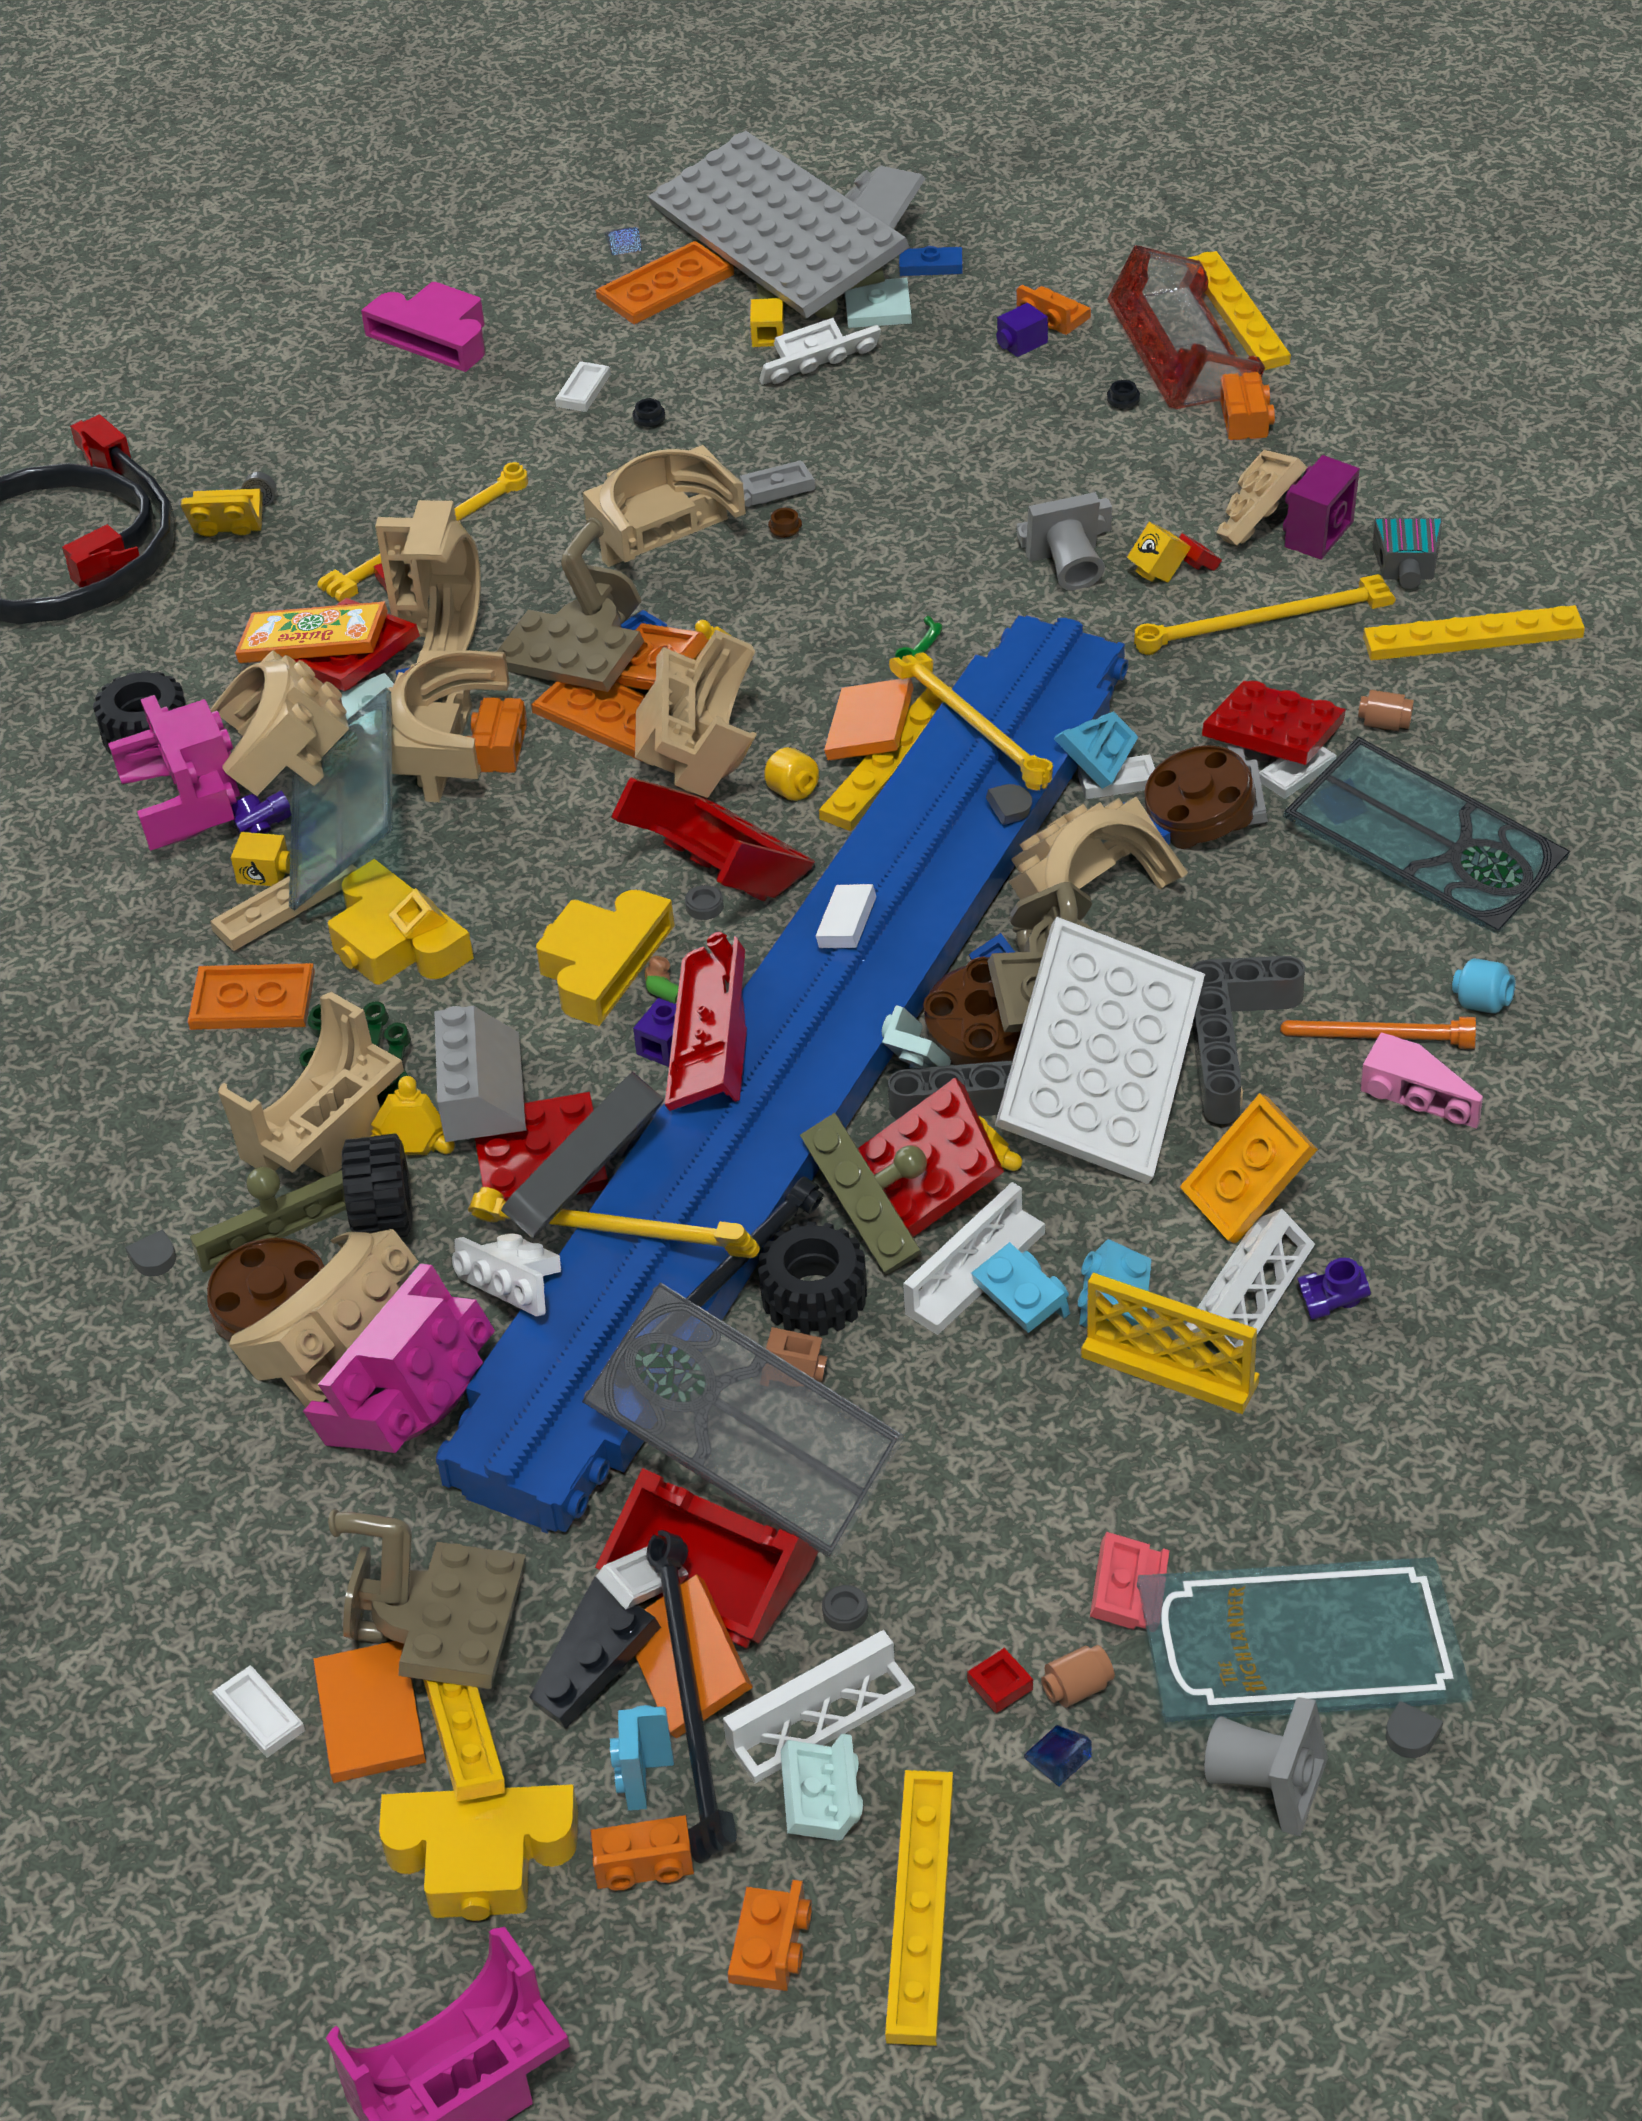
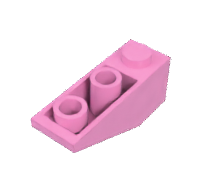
[1361,1032,1483,1129]

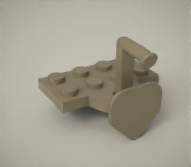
[497,518,644,692]
[987,882,1142,1032]
[328,1509,526,1689]

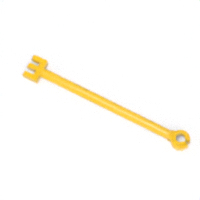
[317,462,528,602]
[1134,574,1396,655]
[889,652,1053,790]
[468,1187,760,1258]

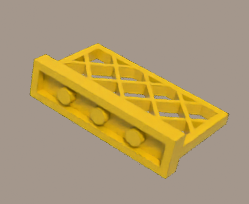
[1081,1272,1260,1415]

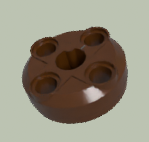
[1145,745,1256,849]
[923,957,1021,1065]
[207,1238,324,1342]

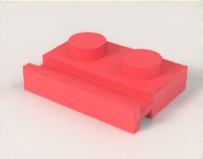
[1090,1532,1170,1634]

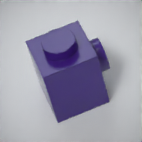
[996,302,1048,357]
[633,998,676,1067]

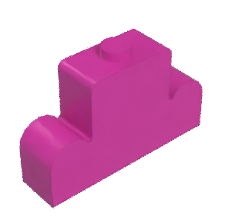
[361,282,485,372]

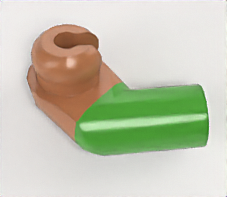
[644,956,679,1004]

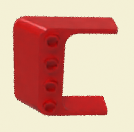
[611,777,815,901]

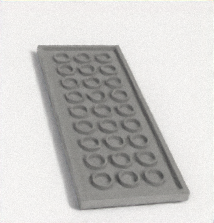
[648,130,910,318]

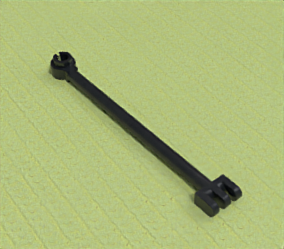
[613,1176,824,1390]
[646,1530,737,1863]

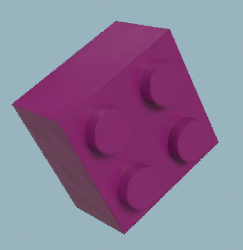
[1283,455,1360,560]

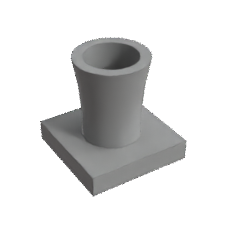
[1026,492,1105,591]
[1204,1697,1328,1836]

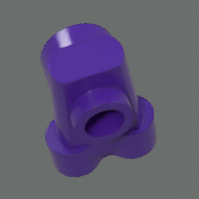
[231,790,292,834]
[1297,1258,1371,1320]

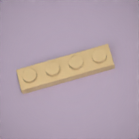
[210,850,357,951]

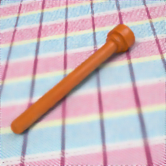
[1280,1017,1476,1049]

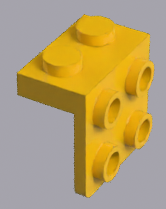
[181,489,263,536]

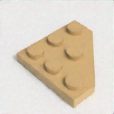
[1217,450,1308,546]

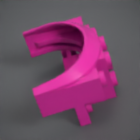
[108,695,240,851]
[303,1264,495,1453]
[326,1927,570,2121]

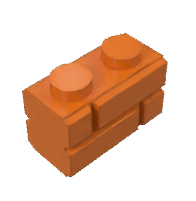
[1220,372,1275,440]
[467,698,527,773]

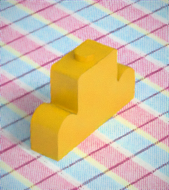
[327,859,474,985]
[536,890,675,1026]
[379,1784,578,1921]

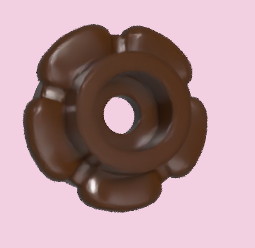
[768,508,802,538]

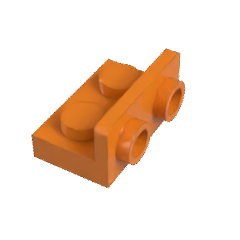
[1016,285,1091,335]
[590,1815,694,1890]
[728,1880,812,1991]

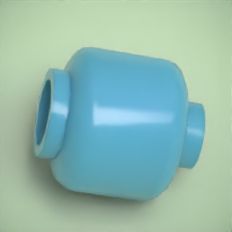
[1452,958,1515,1013]

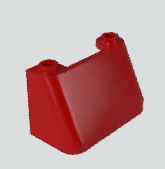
[595,1468,819,1649]

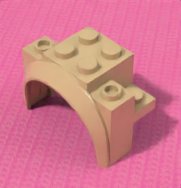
[583,445,746,567]
[375,500,481,652]
[635,630,756,798]
[210,650,349,796]
[378,650,510,802]
[1009,797,1188,902]
[218,992,404,1176]
[229,1229,419,1408]

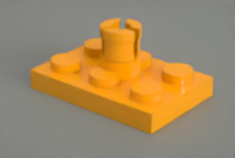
[1180,1093,1318,1243]

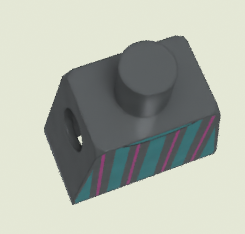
[1373,518,1442,589]

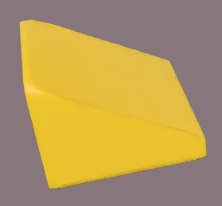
[389,888,447,940]

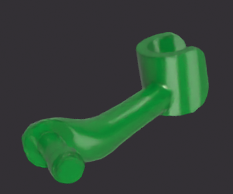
[895,616,942,660]

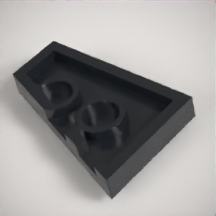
[529,1577,661,1729]

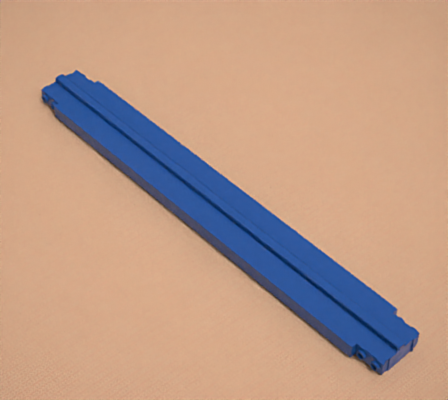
[436,615,1128,1534]

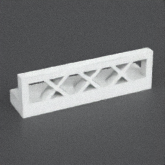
[903,1182,1045,1335]
[1186,1209,1315,1352]
[723,1630,915,1783]

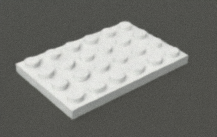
[995,917,1205,1184]

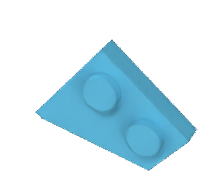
[1054,711,1138,789]

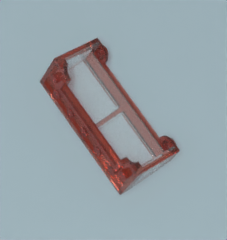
[1107,245,1265,409]

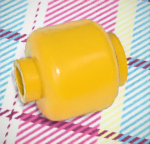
[764,747,819,801]

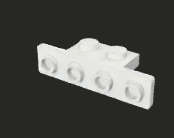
[759,318,881,385]
[452,1234,561,1316]

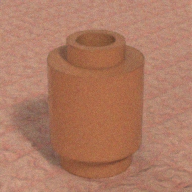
[1358,690,1414,731]
[1041,1645,1115,1708]

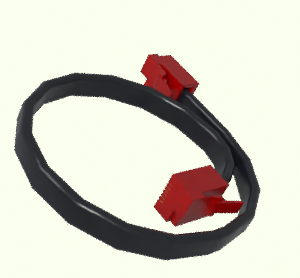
[0,414,174,624]

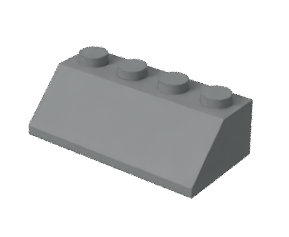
[845,166,925,229]
[434,1006,526,1142]

